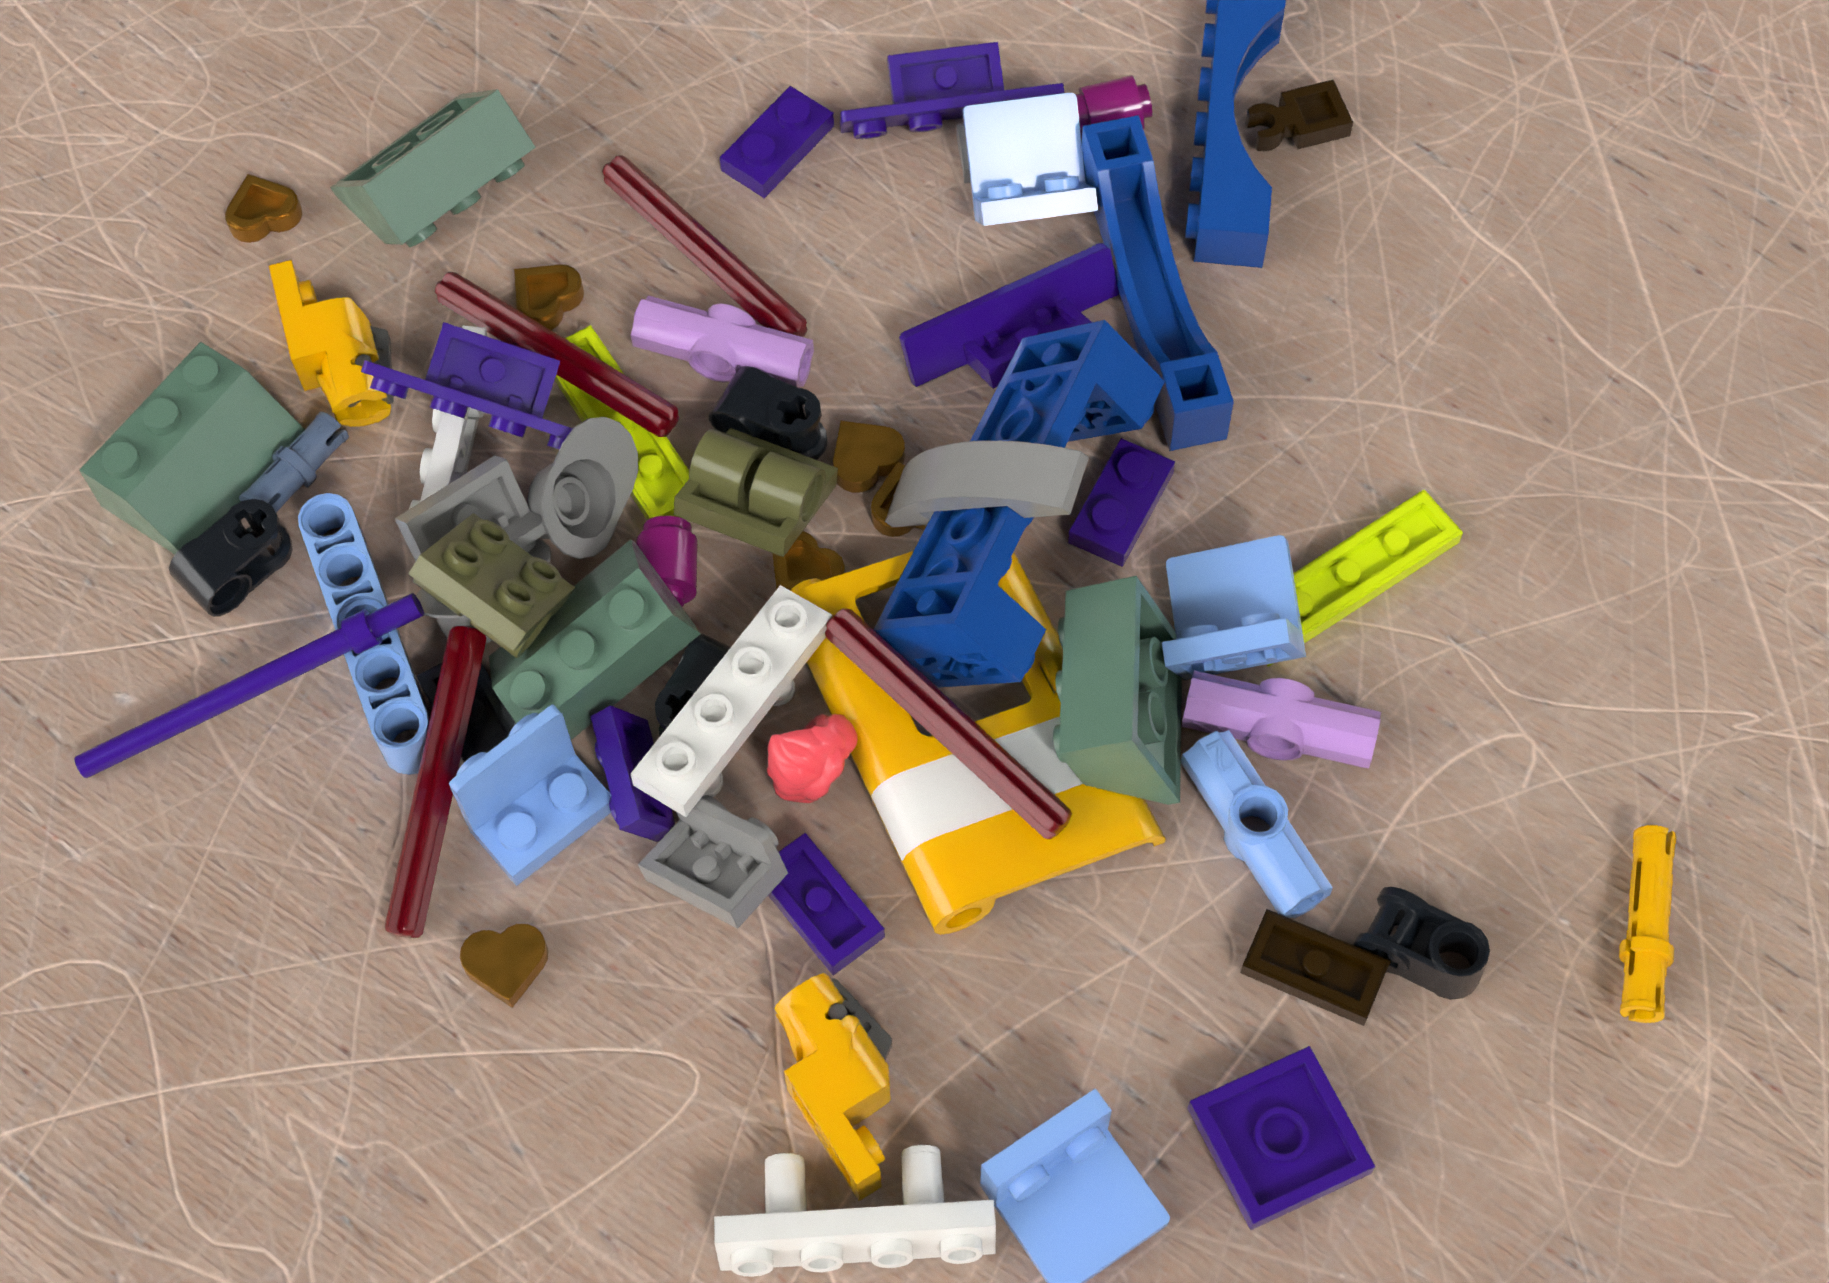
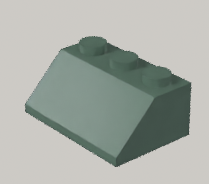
[330,89,536,247]
[79,342,305,554]
[489,539,701,740]
[1053,576,1182,805]

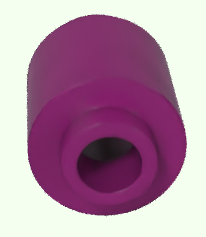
[1075,75,1153,140]
[636,516,698,607]

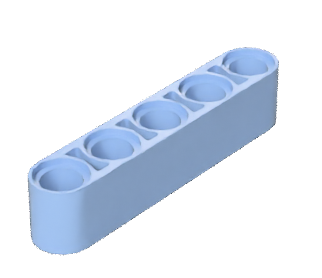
[298,493,430,775]

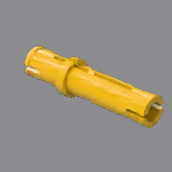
[1619,825,1677,1023]

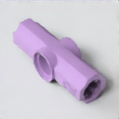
[630,296,814,388]
[1181,671,1381,769]

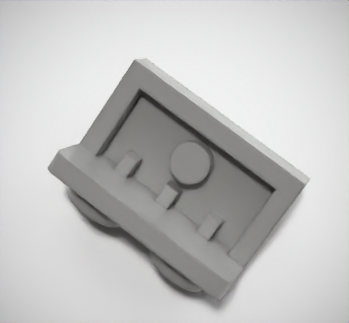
[395,455,547,561]
[638,795,788,929]

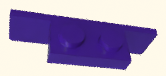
[839,42,1065,139]
[899,243,1119,389]
[361,322,573,449]

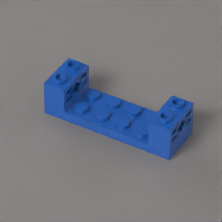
[873,320,1165,688]

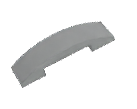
[885,441,1089,527]

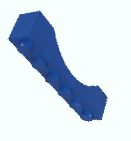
[1185,0,1286,268]
[1082,115,1234,451]

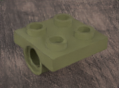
[674,428,838,557]
[409,513,575,658]

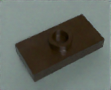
[1240,909,1390,1026]

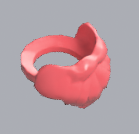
[767,714,858,804]

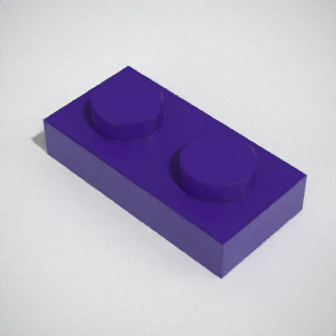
[719,86,834,199]
[1068,438,1175,567]
[590,705,675,842]
[768,833,885,976]

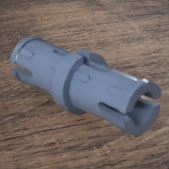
[239,411,349,513]

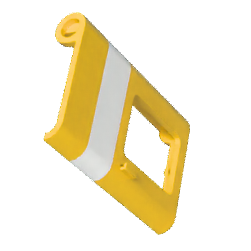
[790,551,1166,935]

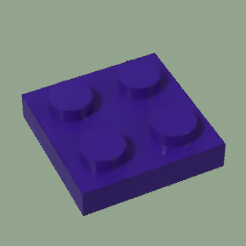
[1187,1046,1376,1231]

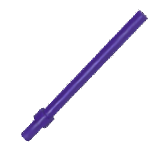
[74,593,424,778]

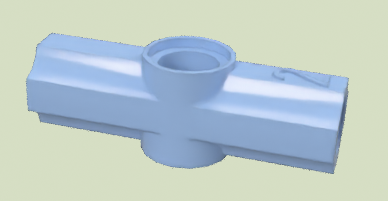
[1181,730,1333,919]

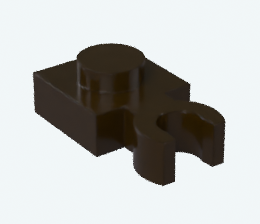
[1245,79,1353,151]

